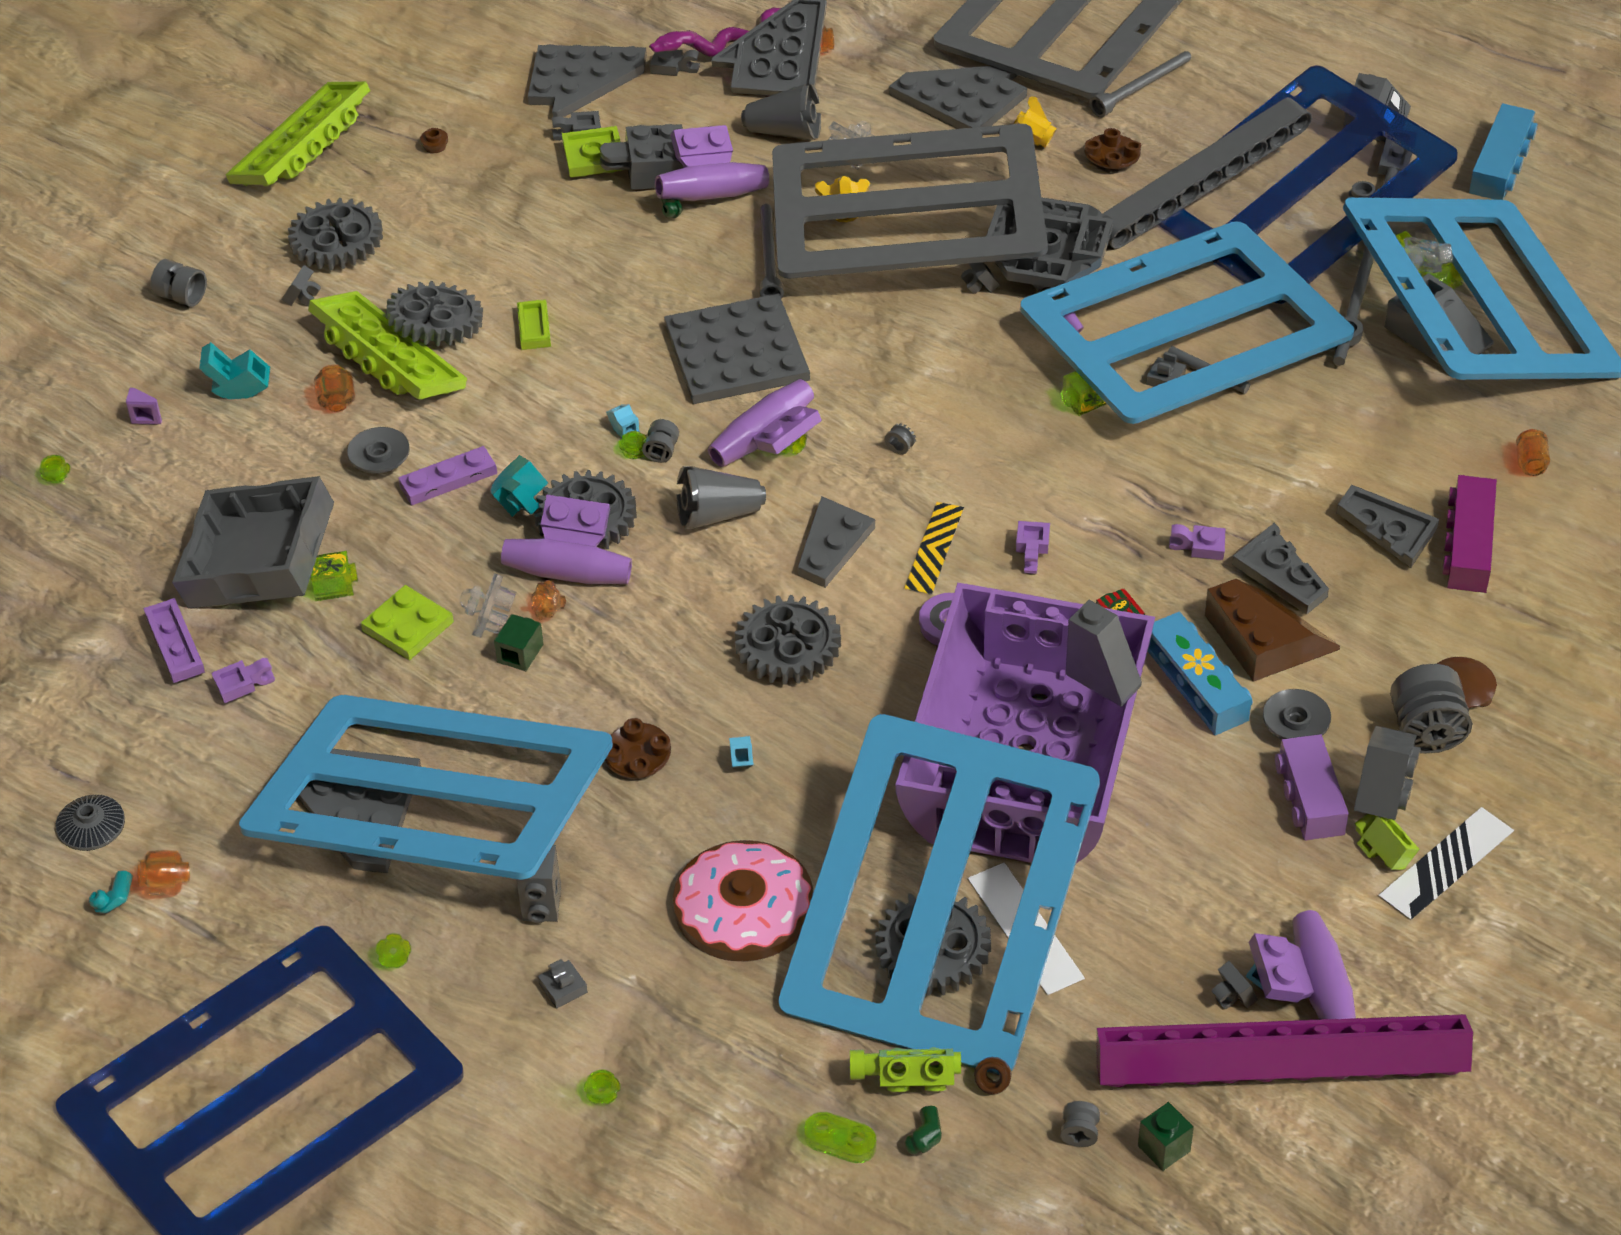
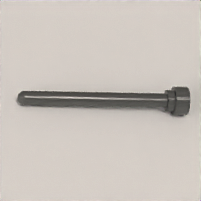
[1090,51,1191,118]
[760,204,784,299]

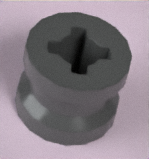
[1061,1101,1100,1147]

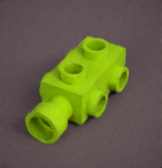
[850,1047,961,1092]

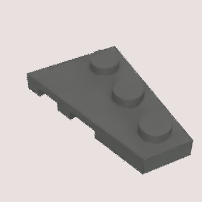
[1337,485,1439,568]
[798,496,875,588]
[1232,522,1329,614]

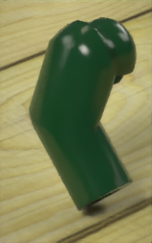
[660,198,683,218]
[905,1105,942,1155]

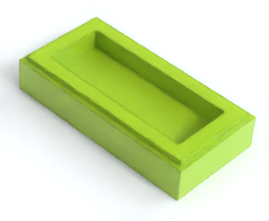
[517,300,551,350]

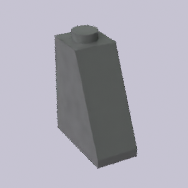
[1065,600,1142,707]

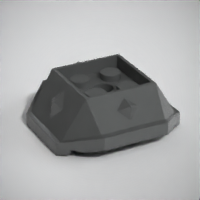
[986,197,1113,290]

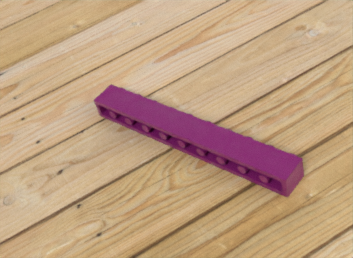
[1096,1014,1473,1087]

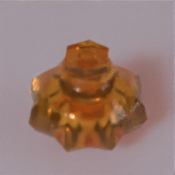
[531,580,566,620]

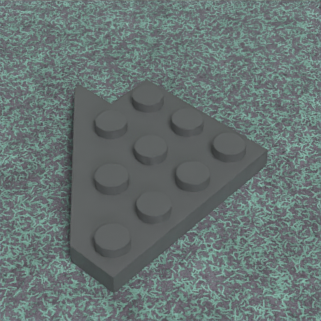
[711,0,827,96]
[528,44,647,117]
[889,66,1027,129]
[297,749,421,873]

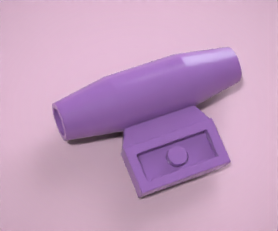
[655,125,769,201]
[708,379,822,467]
[501,495,632,584]
[1248,910,1356,1020]

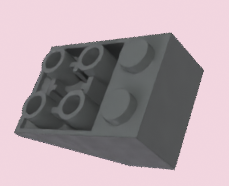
[1384,273,1494,365]

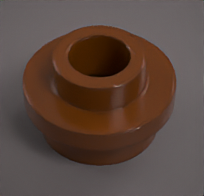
[420,128,448,153]
[974,1057,1012,1094]

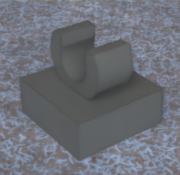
[961,262,1000,294]
[281,265,321,306]
[1146,352,1186,387]
[538,959,588,1009]
[1212,961,1258,1009]

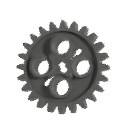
[288,198,383,270]
[386,281,483,346]
[534,470,637,549]
[735,595,841,685]
[875,893,991,996]

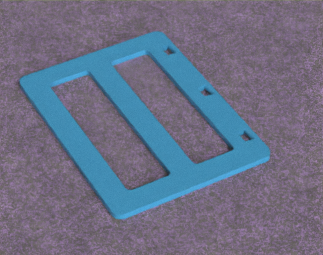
[1343,197,1621,380]
[1020,222,1354,424]
[239,695,613,880]
[779,714,1100,1075]

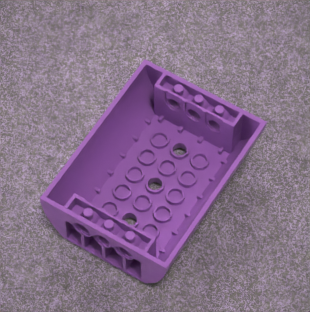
[895,583,1155,864]

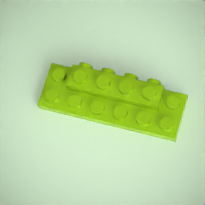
[225,81,370,186]
[308,291,467,399]

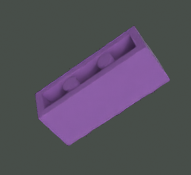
[1275,734,1349,840]

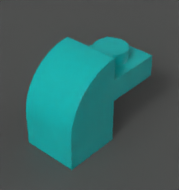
[199,342,270,399]
[491,455,548,517]

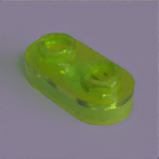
[804,1112,877,1163]

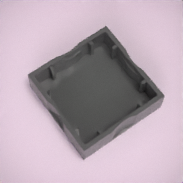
[172,476,334,609]

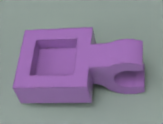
[1016,521,1050,574]
[1169,524,1226,560]
[211,658,275,703]

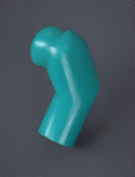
[89,871,133,914]

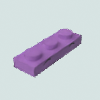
[398,446,497,506]
[143,598,205,683]

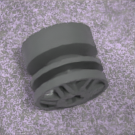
[1390,664,1473,754]

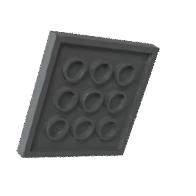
[664,294,810,404]

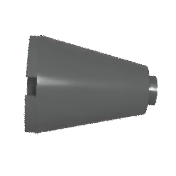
[741,84,821,141]
[676,466,766,529]

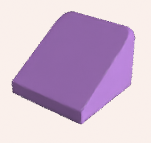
[126,387,162,424]

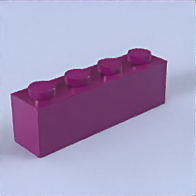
[1442,475,1497,593]

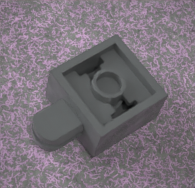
[600,124,685,189]

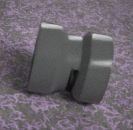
[642,419,679,463]

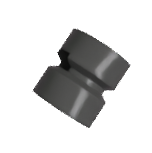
[150,259,207,307]

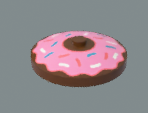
[673,840,814,962]

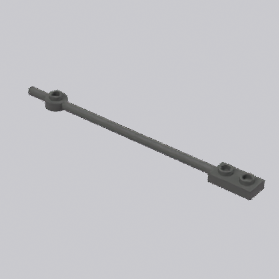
[1333,130,1417,366]

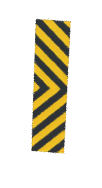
[904,502,964,594]

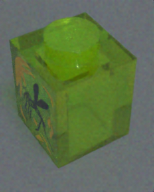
[1061,371,1107,416]
[311,551,358,601]

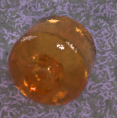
[314,365,355,412]
[137,850,190,896]

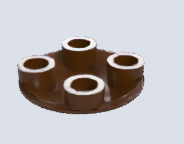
[1084,128,1142,169]
[1437,657,1497,708]
[605,718,671,779]

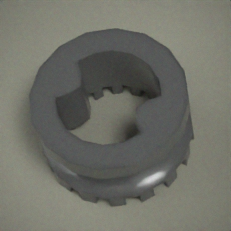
[885,423,916,455]

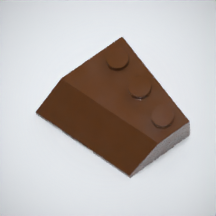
[1205,579,1340,682]

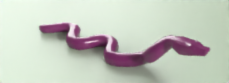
[649,7,781,57]

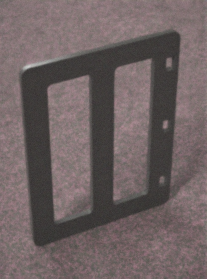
[934,0,1183,99]
[772,124,1048,279]

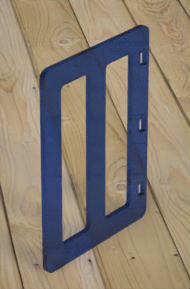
[1158,65,1458,304]
[56,926,464,1235]

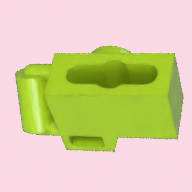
[1354,814,1420,870]

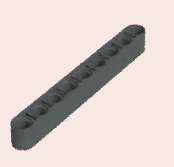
[1102,98,1312,249]

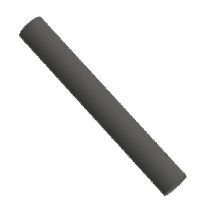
[1168,346,1250,394]

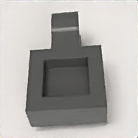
[650,50,700,76]
[552,111,601,140]

